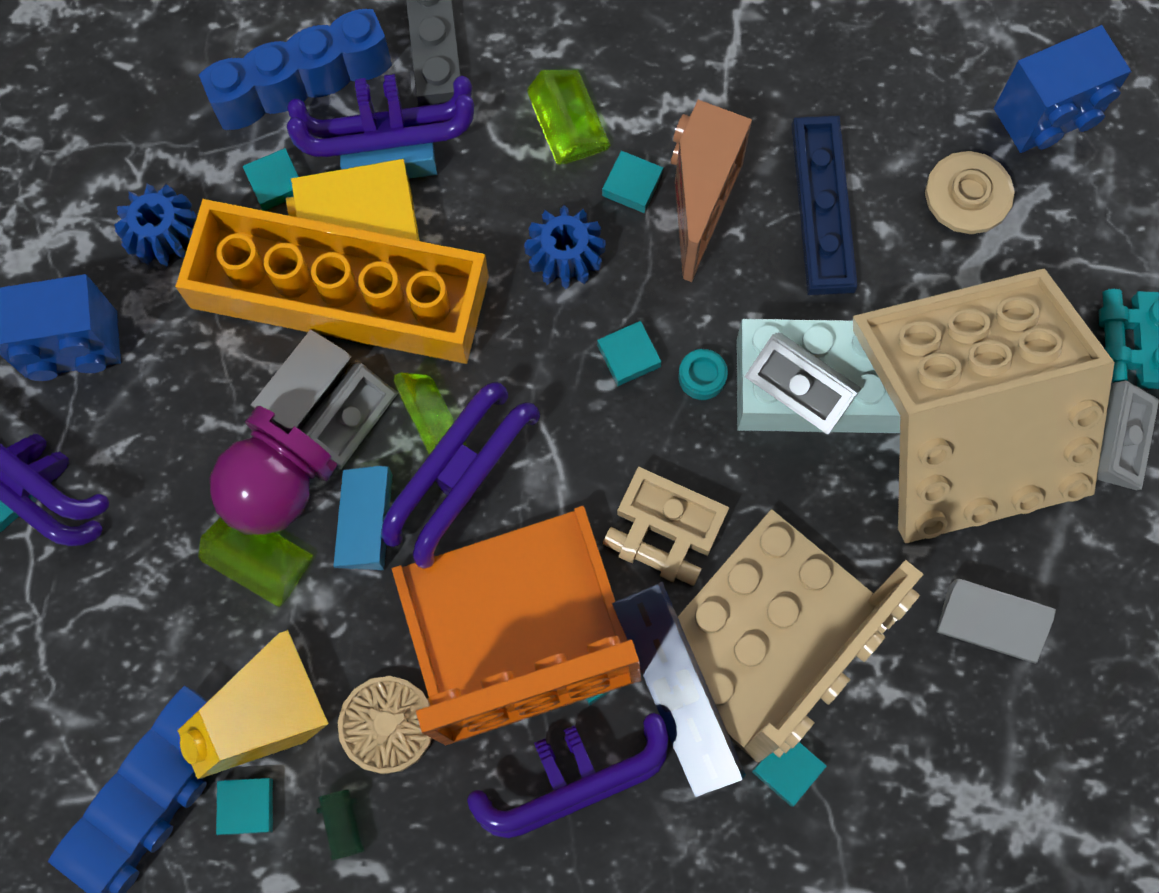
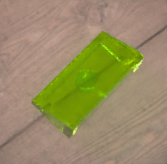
[527,70,611,165]
[393,372,467,455]
[198,517,313,607]

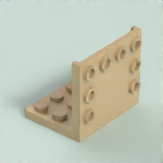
[853,268,1115,544]
[678,509,923,763]

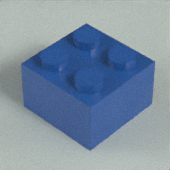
[993,25,1131,153]
[0,274,121,381]

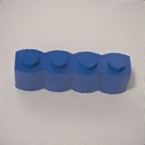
[199,9,392,130]
[48,686,208,893]

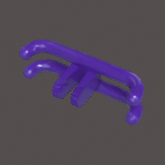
[287,74,475,157]
[381,382,540,569]
[0,433,109,546]
[467,713,669,838]

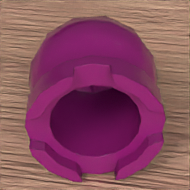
[209,406,338,535]

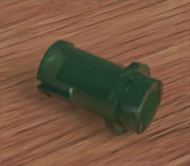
[315,789,365,861]

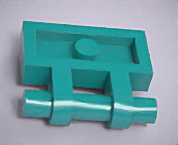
[1098,289,1159,389]

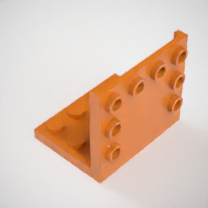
[391,505,641,746]

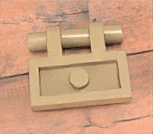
[603,466,729,586]

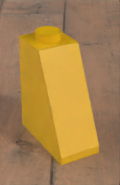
[286,159,420,241]
[178,630,328,779]

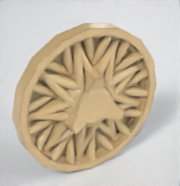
[925,151,1015,234]
[337,676,432,774]

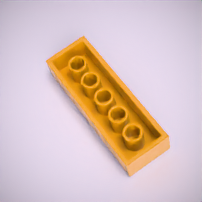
[175,199,489,364]

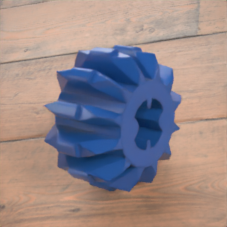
[114,183,197,266]
[524,205,605,289]

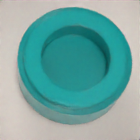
[678,349,728,400]

